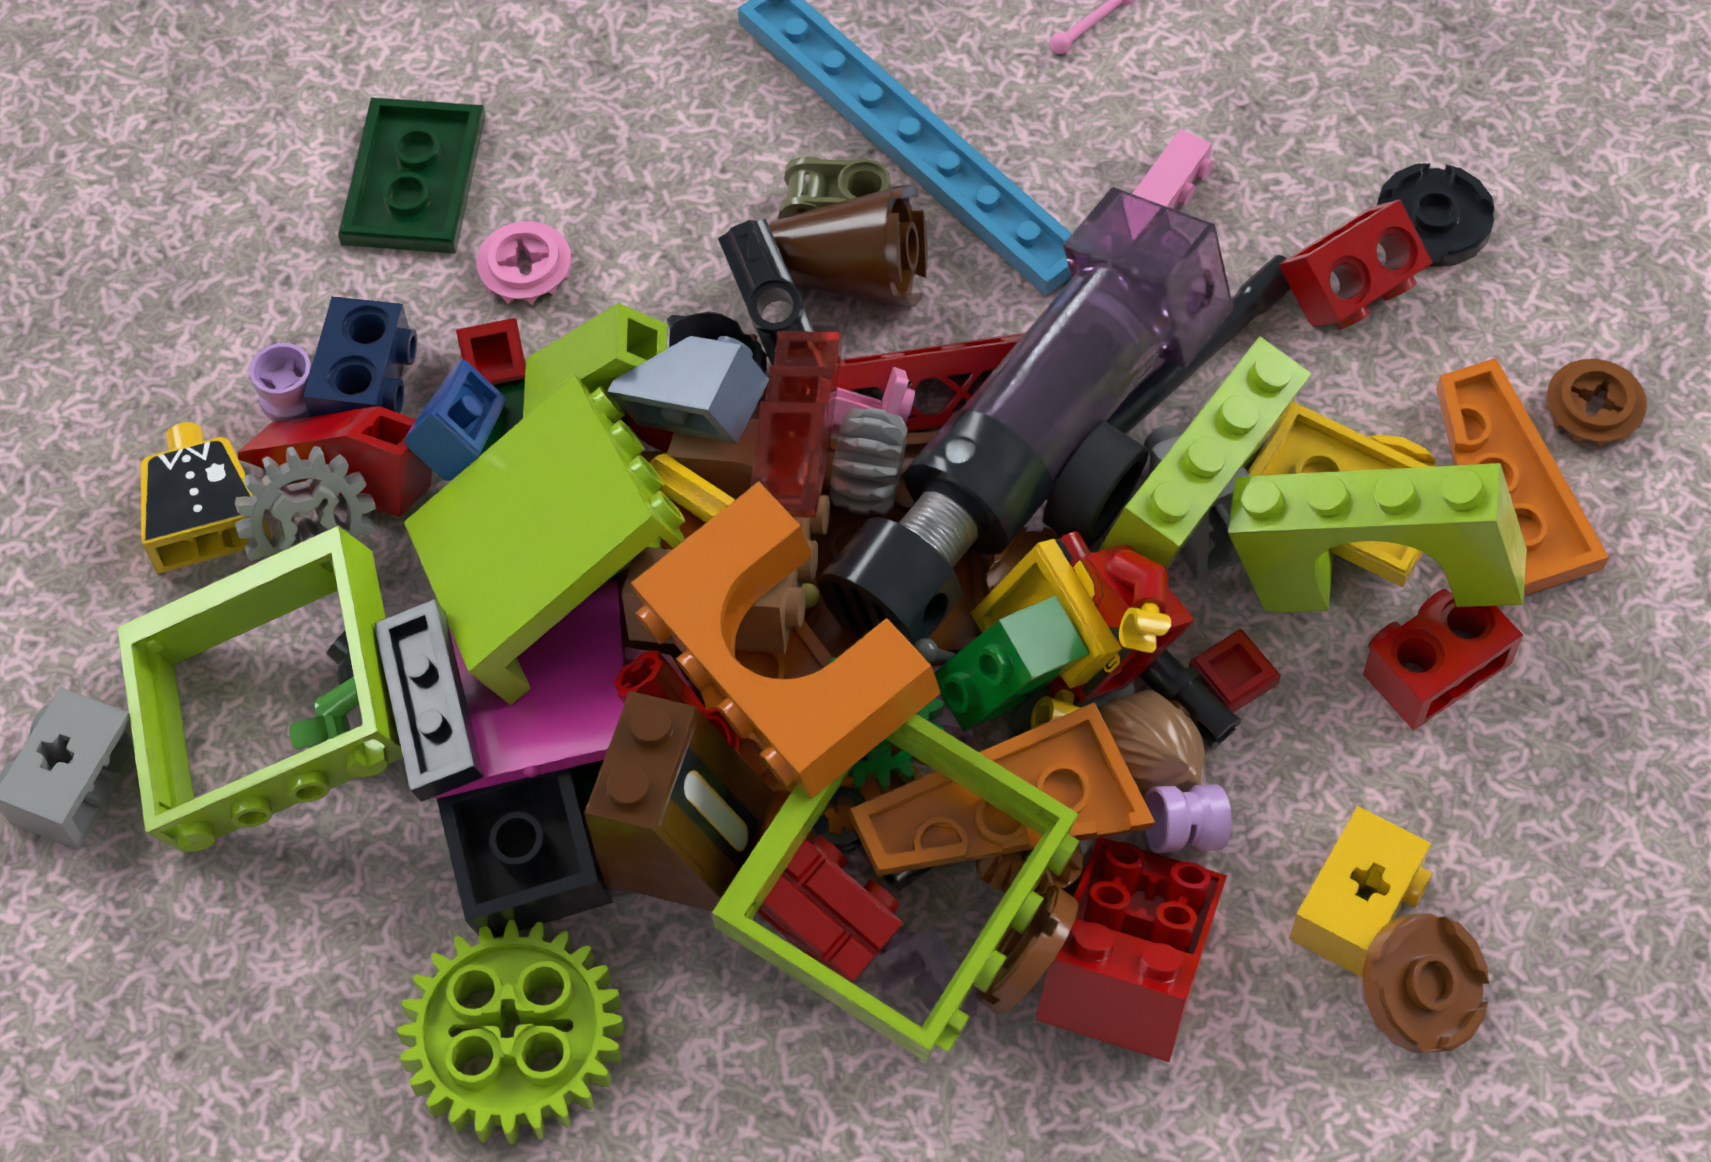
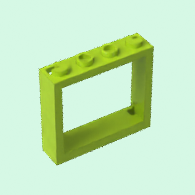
[117,526,403,852]
[712,714,1080,1063]

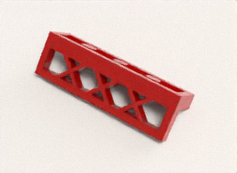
[830,327,1086,431]

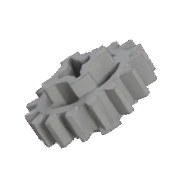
[235,446,376,562]

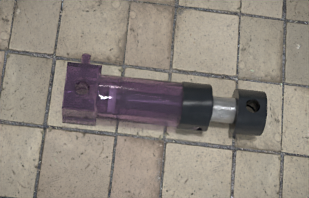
[816,187,1234,645]

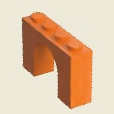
[631,482,941,799]

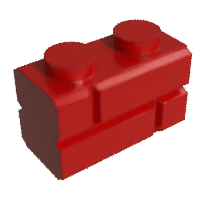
[756,835,904,984]

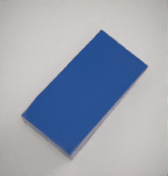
[404,359,507,481]

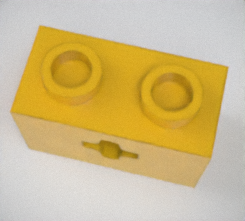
[1289,806,1433,978]

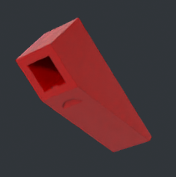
[238,406,432,517]

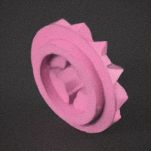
[476,221,572,306]

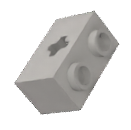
[0,687,135,850]

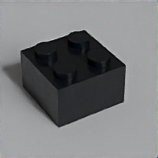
[437,767,613,938]

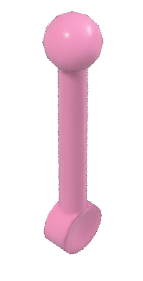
[1049,0,1135,55]

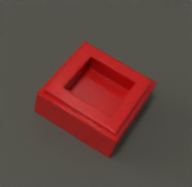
[1189,629,1281,713]

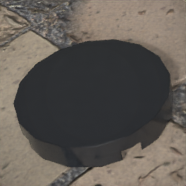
[1377,163,1495,267]

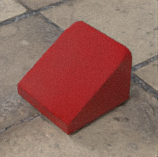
[456,318,526,385]

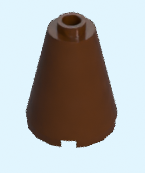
[769,185,928,307]

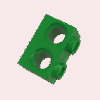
[934,596,1089,732]

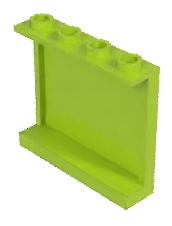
[404,375,685,705]

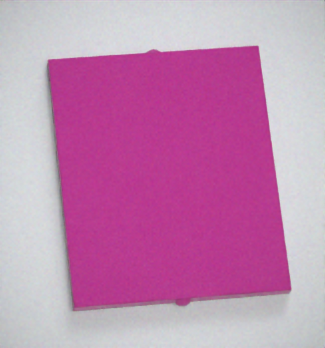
[434,580,626,799]

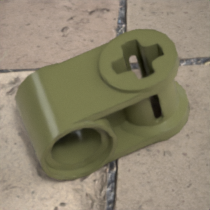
[778,156,891,220]

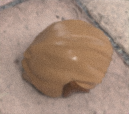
[1098,690,1205,799]

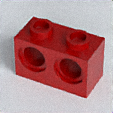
[1278,199,1433,330]
[1363,589,1523,731]

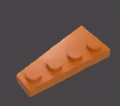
[1436,358,1609,596]
[848,702,1155,876]

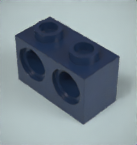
[303,296,417,417]

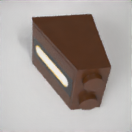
[585,691,774,912]

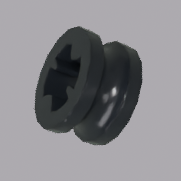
[811,786,866,853]

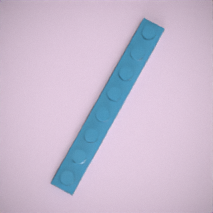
[738,0,1090,296]

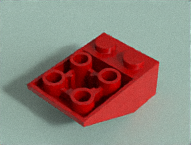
[1036,837,1227,1062]

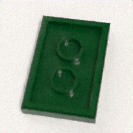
[338,97,486,254]

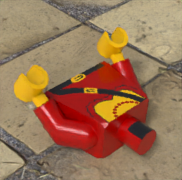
[1030,532,1194,729]

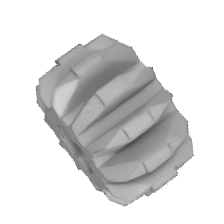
[830,407,907,516]

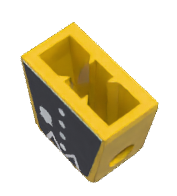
[141,422,272,574]

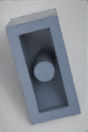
[607,336,770,444]

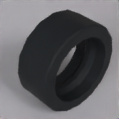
[1042,422,1149,547]

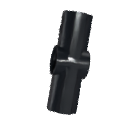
[718,218,835,406]

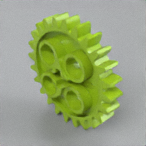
[397,920,625,1144]

